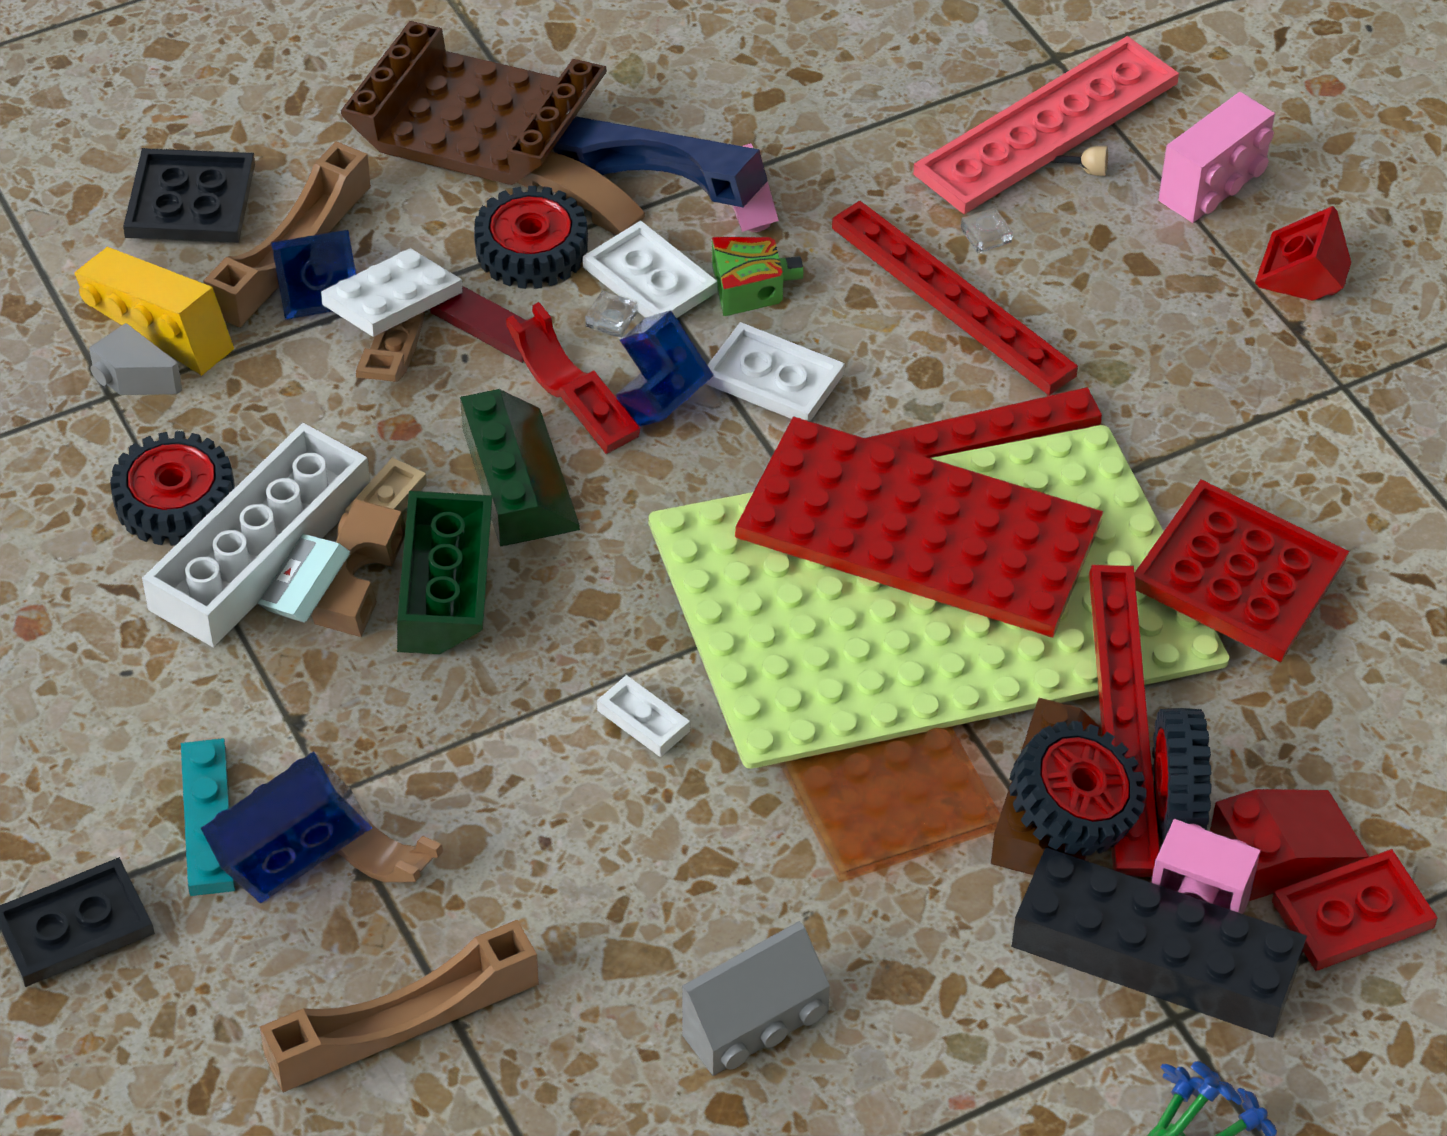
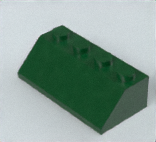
[460,389,580,547]
[397,491,492,654]

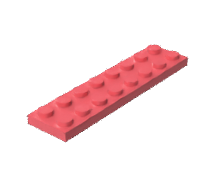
[913,36,1179,215]

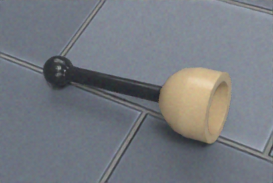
[1050,146,1108,176]

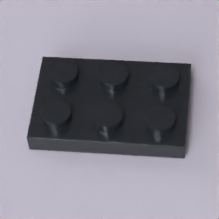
[0,857,155,987]

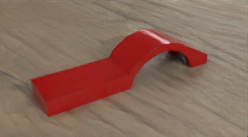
[506,302,640,454]

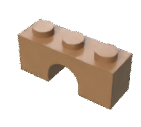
[311,499,406,637]

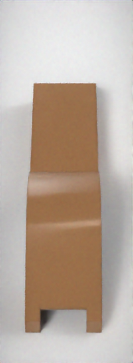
[262,773,444,882]

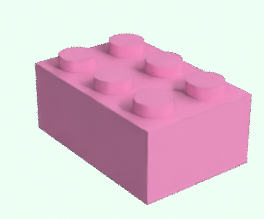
[1158,92,1275,223]

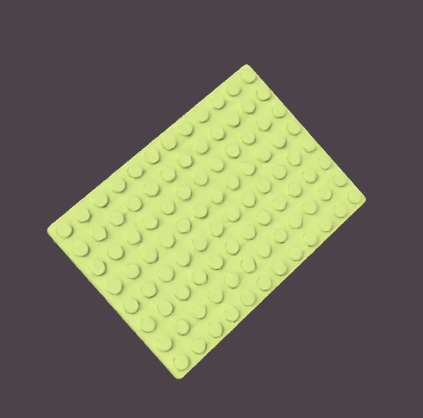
[648,425,1229,769]

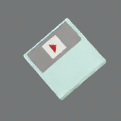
[258,534,350,623]

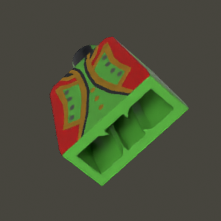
[712,237,803,316]

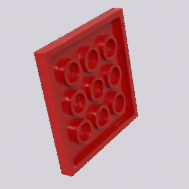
[1134,479,1350,663]

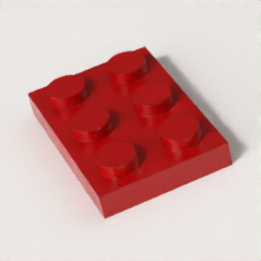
[1272,849,1438,971]

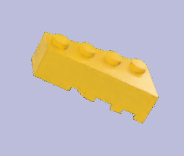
[74,247,234,376]

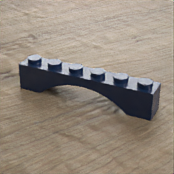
[553,116,768,208]

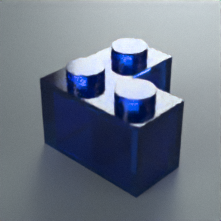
[615,310,714,427]

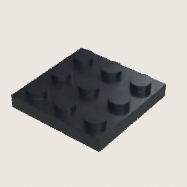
[123,148,255,243]

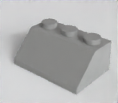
[682,921,830,1076]

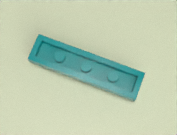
[181,738,235,896]

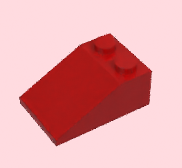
[1209,789,1369,901]

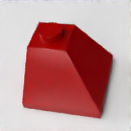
[1255,206,1352,301]

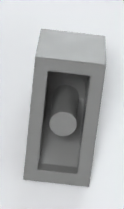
[89,323,182,395]

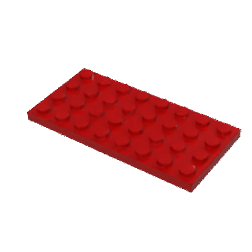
[735,416,1103,638]

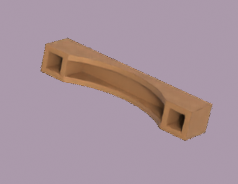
[203,141,371,328]
[260,920,539,1093]

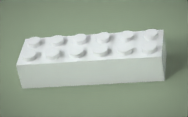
[142,423,370,647]

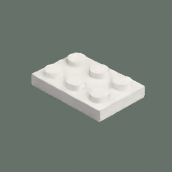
[583,220,717,329]
[321,248,462,337]
[702,322,845,421]

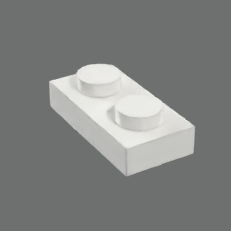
[597,675,690,757]

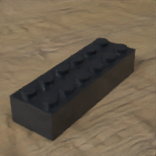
[1011,847,1307,1038]

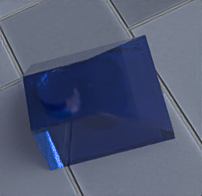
[271,230,356,320]

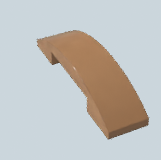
[517,152,645,235]
[356,311,425,382]

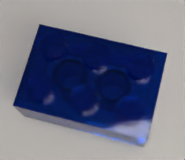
[201,751,372,903]

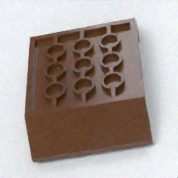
[341,21,607,185]

